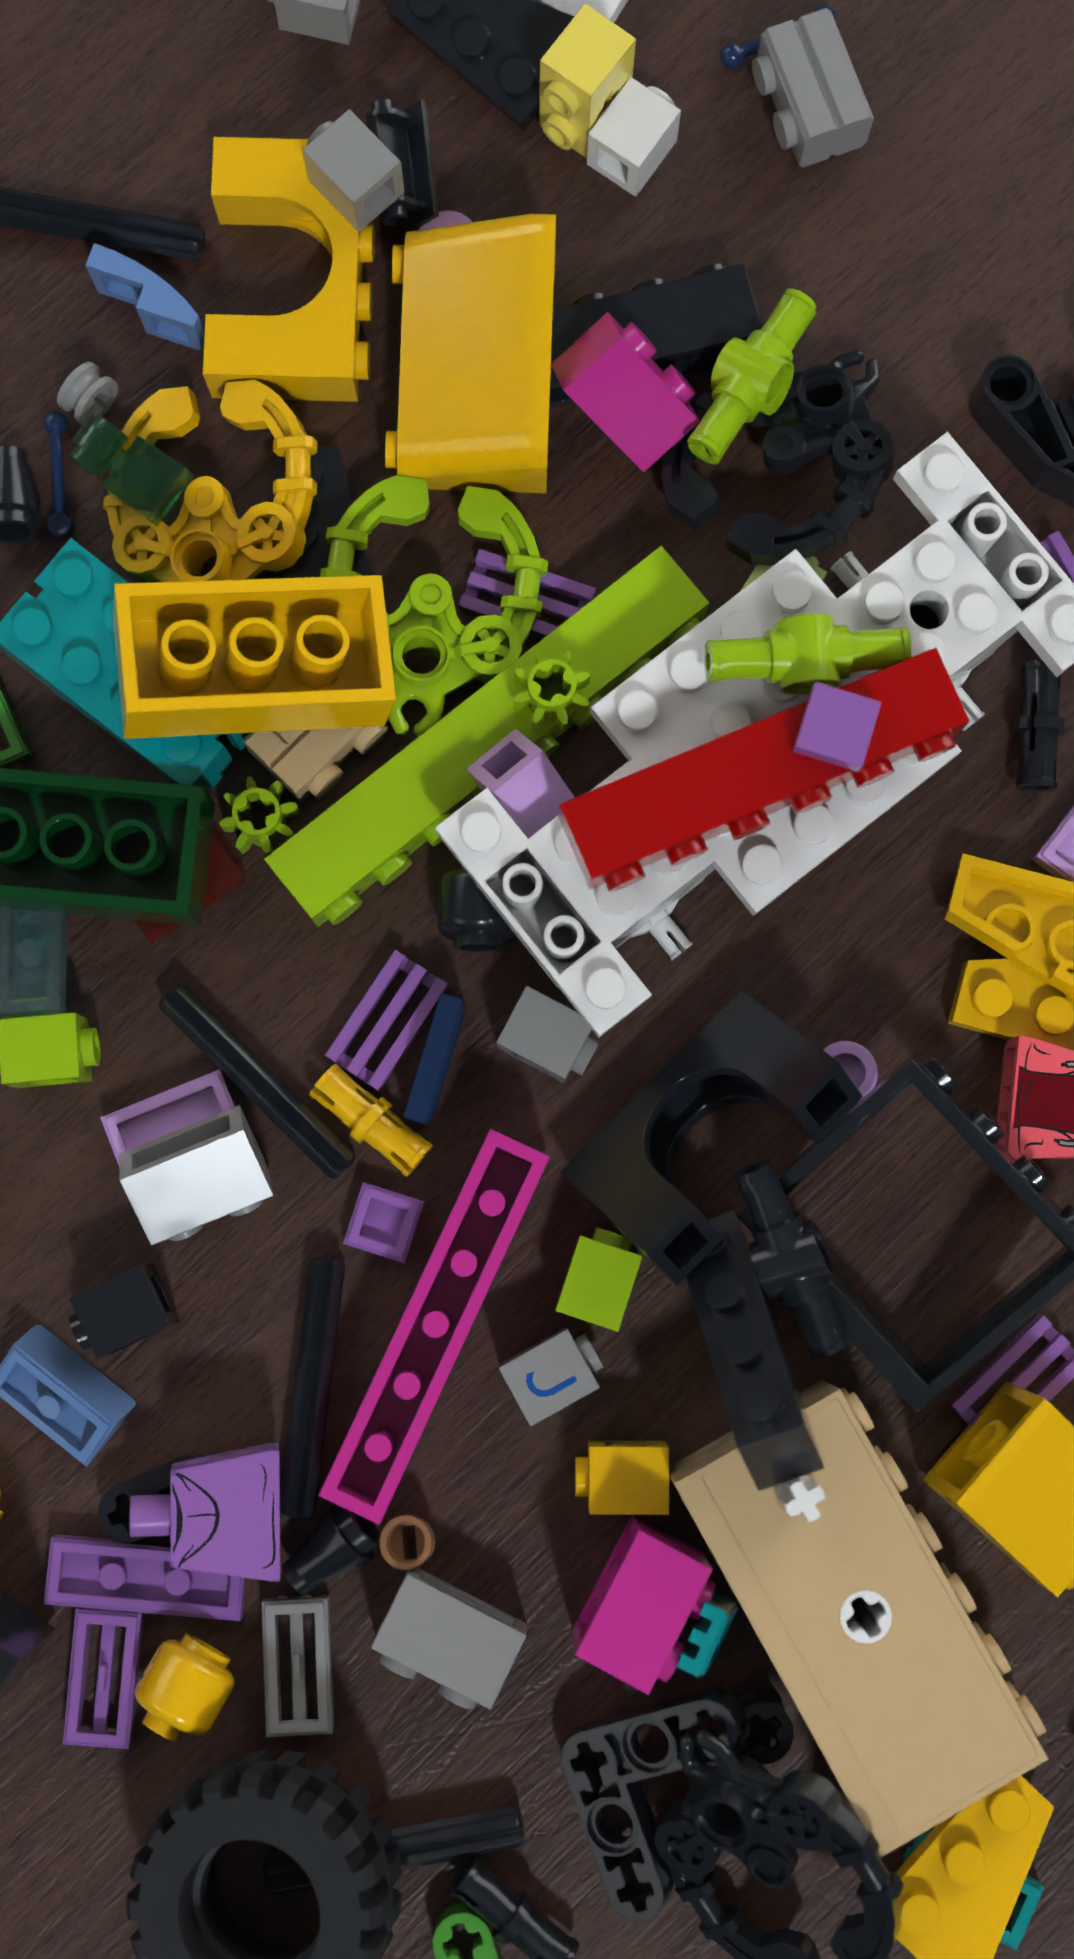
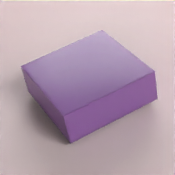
[792,682,882,772]
[343,1182,425,1263]

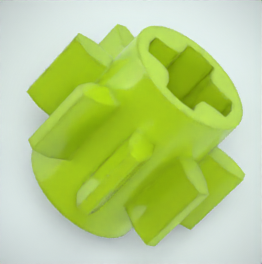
[513,649,591,732]
[219,776,300,856]

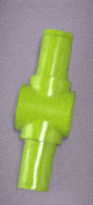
[687,289,817,465]
[704,613,911,695]

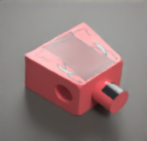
[997,1036,1074,1160]

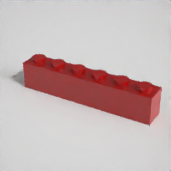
[558,647,970,892]

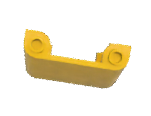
[385,214,556,494]

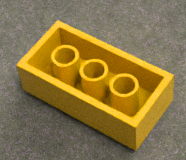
[113,575,396,739]

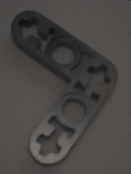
[561,1688,747,1922]

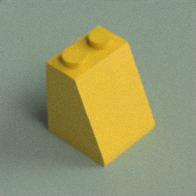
[922,1382,1074,1598]

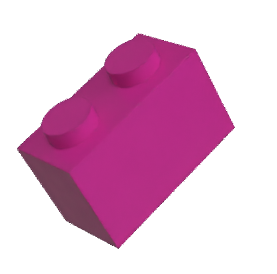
[551,312,700,472]

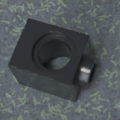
[69,1263,179,1359]

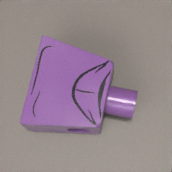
[130,1443,280,1581]

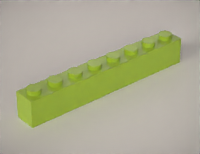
[264,546,709,927]

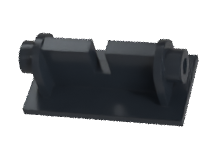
[365,99,439,240]

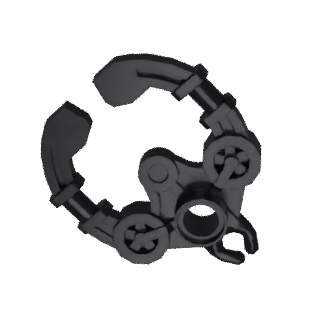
[661,349,895,566]
[654,1730,904,1959]

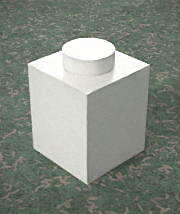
[587,77,681,197]

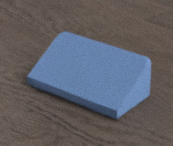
[0,1324,136,1467]

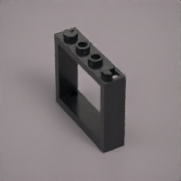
[737,1052,1074,1412]

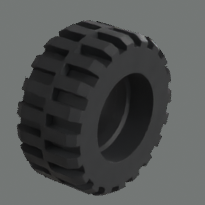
[126,1749,402,1959]

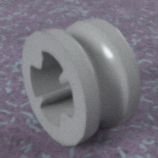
[57,361,118,426]

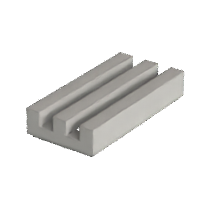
[262,1594,334,1737]

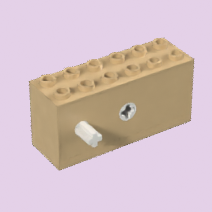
[669,1380,1048,1858]

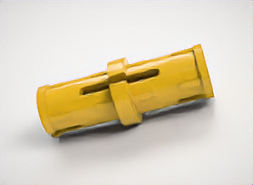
[309,1064,433,1177]

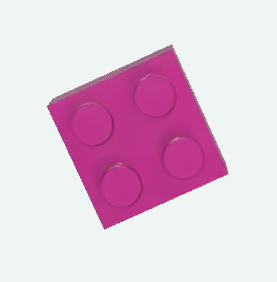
[572,1515,716,1695]

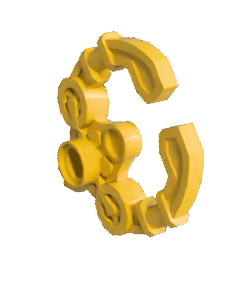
[103,379,317,582]

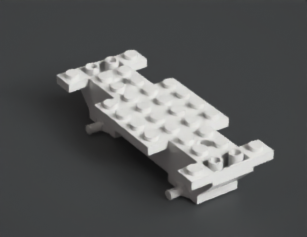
[435,431,1074,1038]

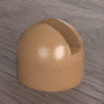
[380,1515,435,1570]

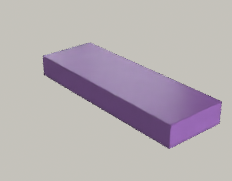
[44,1534,247,1621]

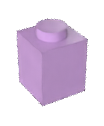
[466,729,575,838]

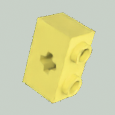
[539,3,636,158]

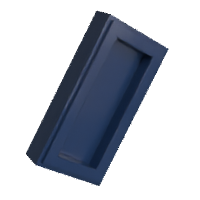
[403,993,467,1127]

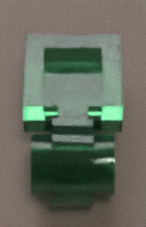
[68,415,194,527]

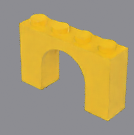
[203,137,375,402]

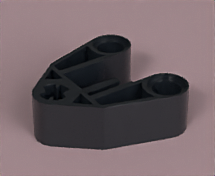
[969,354,1074,508]

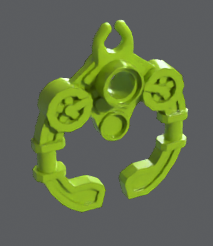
[320,475,548,737]

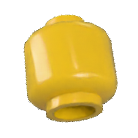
[134,1633,235,1742]

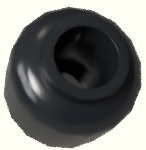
[437,864,515,953]

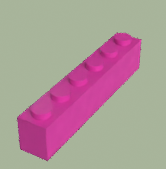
[319,1129,550,1525]

